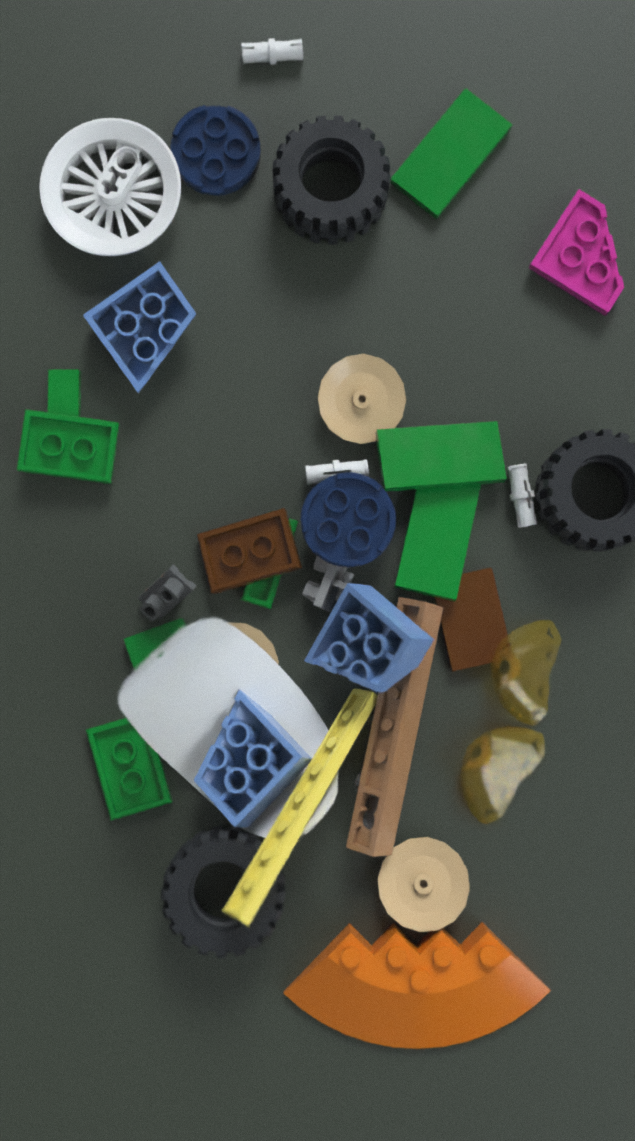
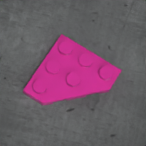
[528,189,624,316]

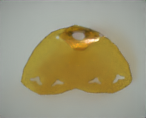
[490,620,562,726]
[461,726,545,824]

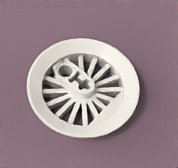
[40,118,181,256]

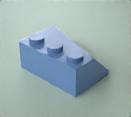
[83,262,197,394]
[304,583,434,693]
[194,689,312,828]

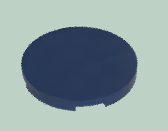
[170,105,261,196]
[301,472,396,568]

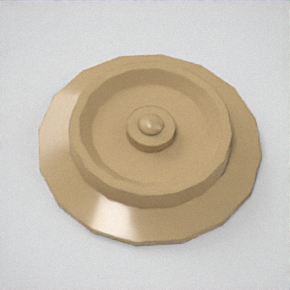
[317,354,406,444]
[378,837,470,932]

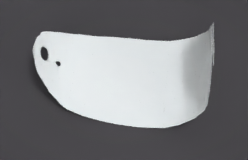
[118,618,339,838]

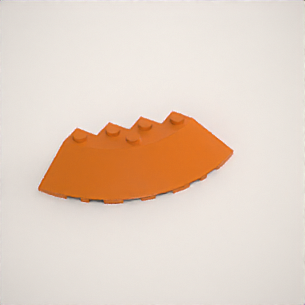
[283,922,551,1049]

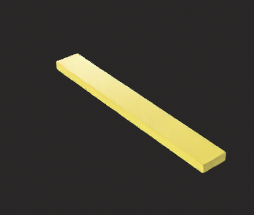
[223,688,378,926]

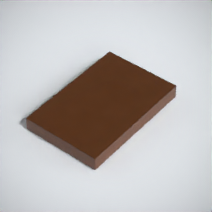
[197,508,302,594]
[434,567,513,671]

